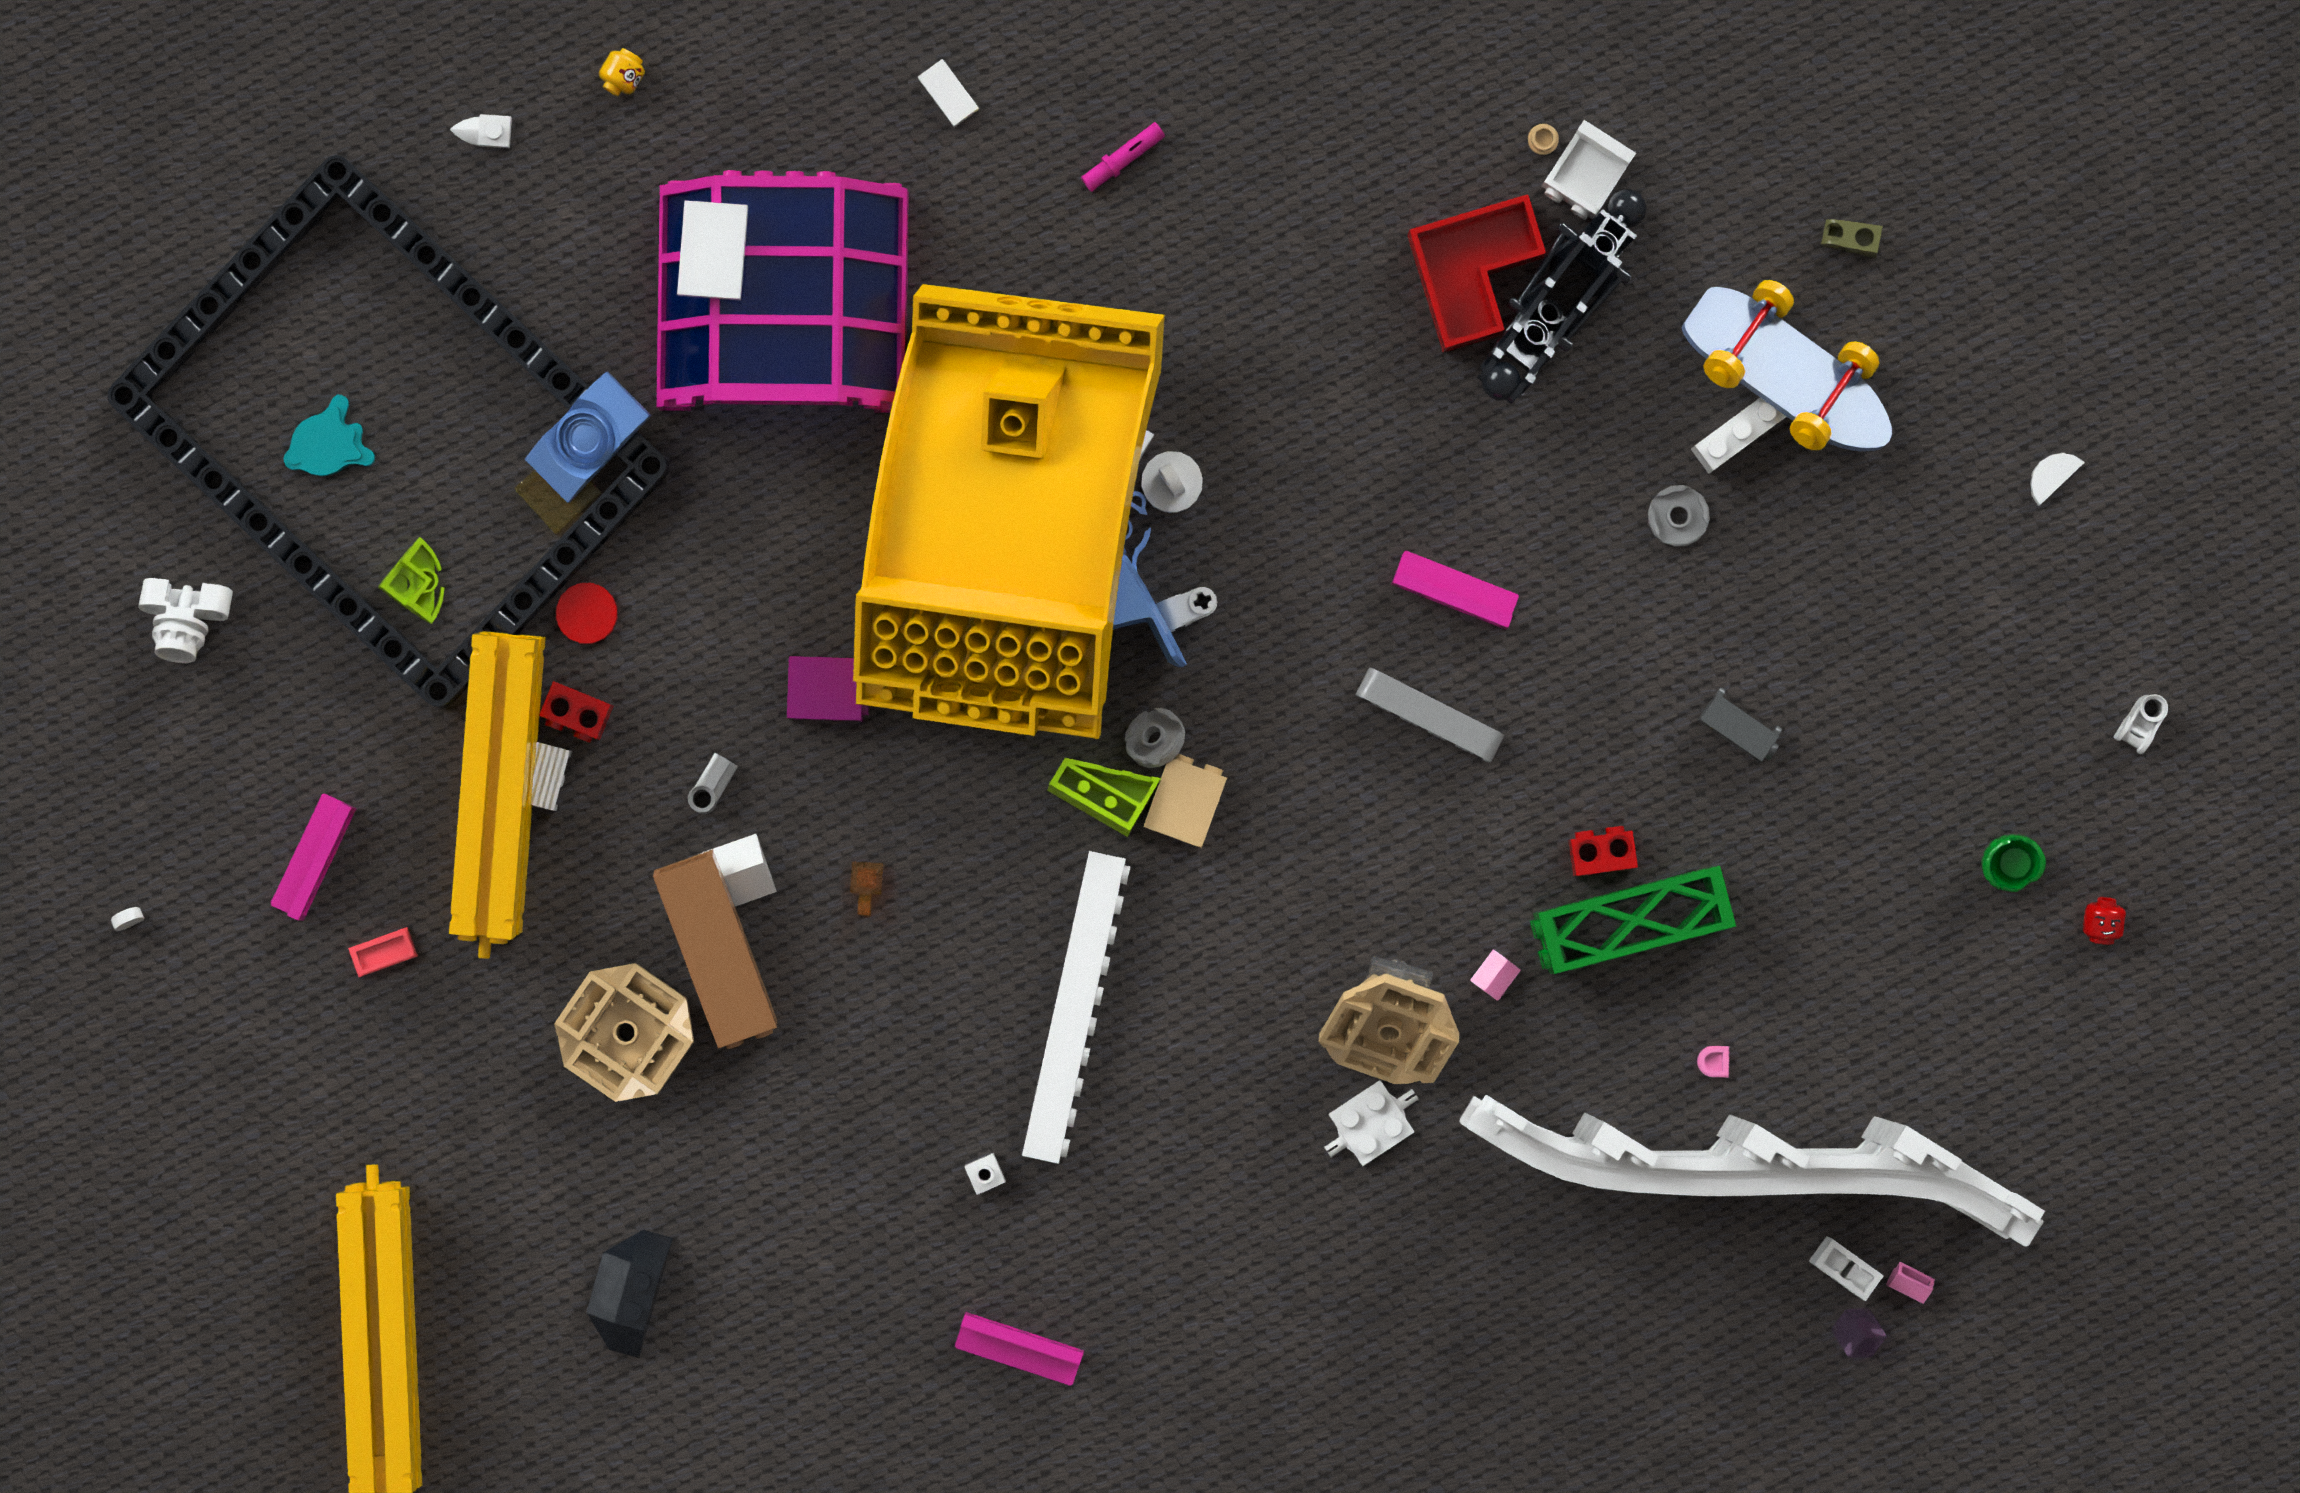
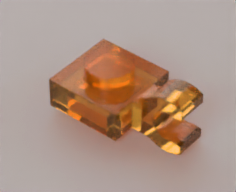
[850,862,884,916]

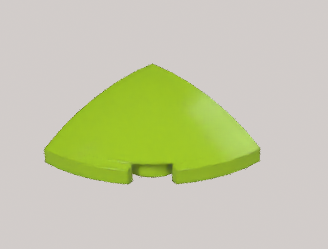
[378,537,444,624]

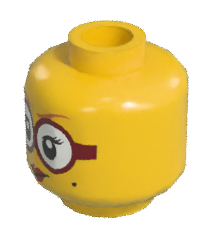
[599,48,645,96]

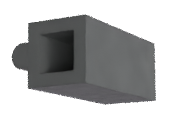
[1697,687,1782,763]

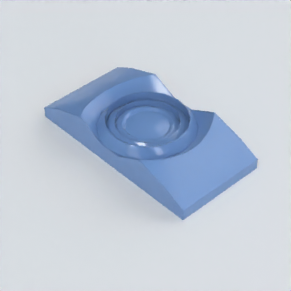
[525,372,652,503]

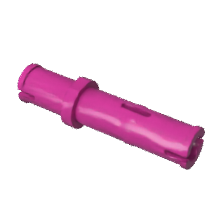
[1081,122,1165,192]

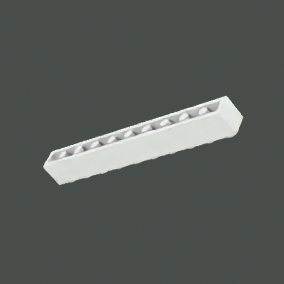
[1022,851,1131,1164]

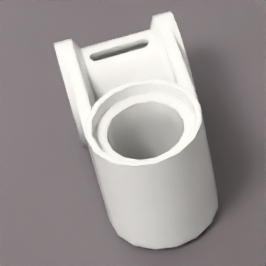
[1156,587,1217,632]
[2114,694,2168,754]

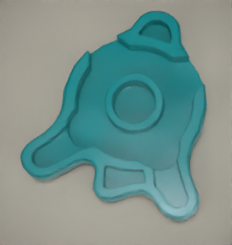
[284,395,375,476]

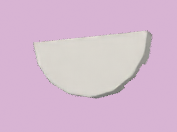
[2030,453,2085,506]

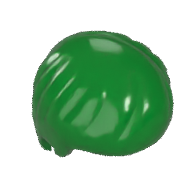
[1981,834,2046,892]

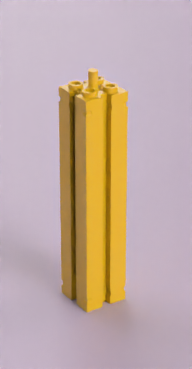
[449,631,546,959]
[336,1164,422,1493]

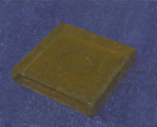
[514,470,602,535]

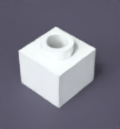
[964,1153,1006,1195]

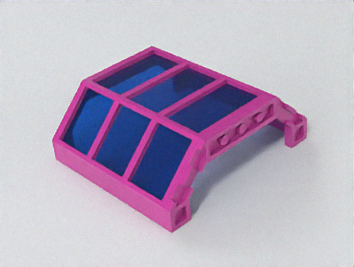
[656,170,909,413]

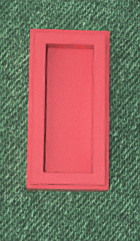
[348,927,418,977]

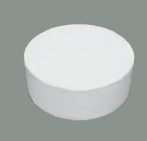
[111,907,144,931]

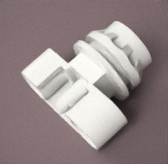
[138,578,233,663]

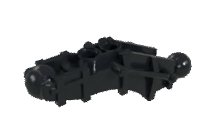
[1476,189,1647,404]

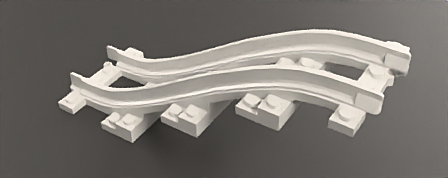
[1460,1095,2045,1246]

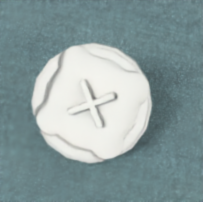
[1141,451,1203,513]

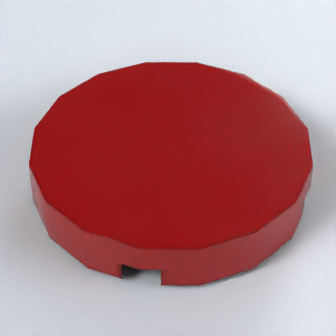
[556,583,618,644]

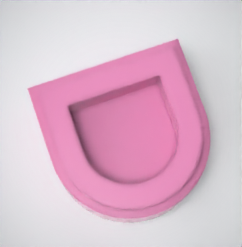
[1697,1046,1729,1078]

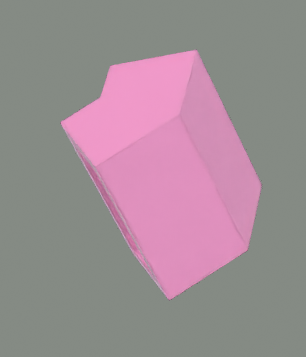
[1470,949,1521,1001]
[1886,1262,1935,1304]

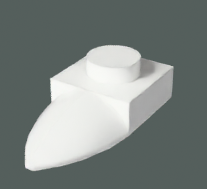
[450,114,512,148]

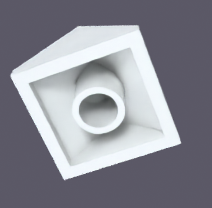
[700,834,777,907]

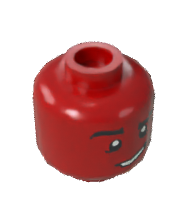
[2083,897,2126,945]

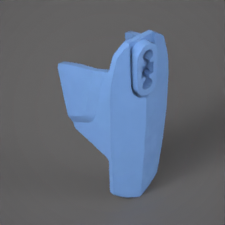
[1113,548,1187,667]

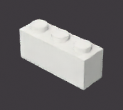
[1691,398,1787,473]

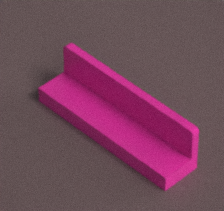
[1391,551,1519,630]
[271,794,357,921]
[955,1312,1084,1385]

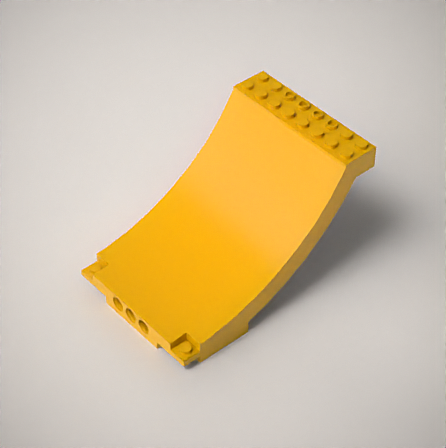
[853,284,1165,739]

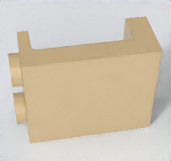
[1143,754,1227,848]

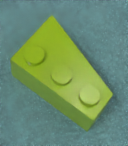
[1047,758,1161,837]

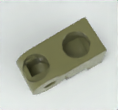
[1821,219,1883,258]

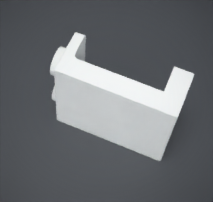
[1541,120,1636,220]

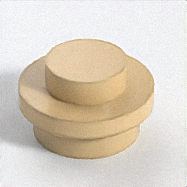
[1528,124,1559,155]

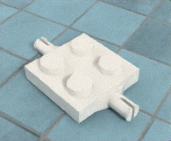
[1324,1080,1419,1166]

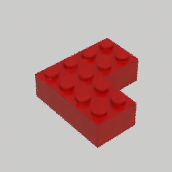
[1407,194,1546,353]

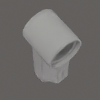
[688,753,738,814]

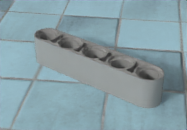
[1355,667,1505,763]

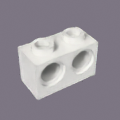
[1809,1236,1883,1301]

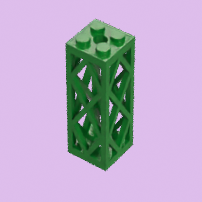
[1530,866,1736,974]

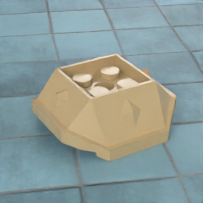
[554,963,694,1102]
[1319,974,1459,1084]

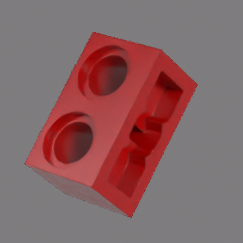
[539,681,614,743]
[1568,826,1638,876]

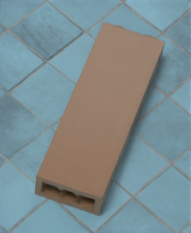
[653,850,777,1049]

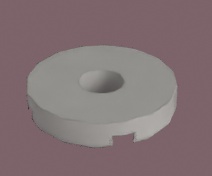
[1648,485,1710,547]
[1125,708,1185,768]

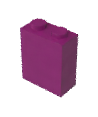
[787,656,870,722]

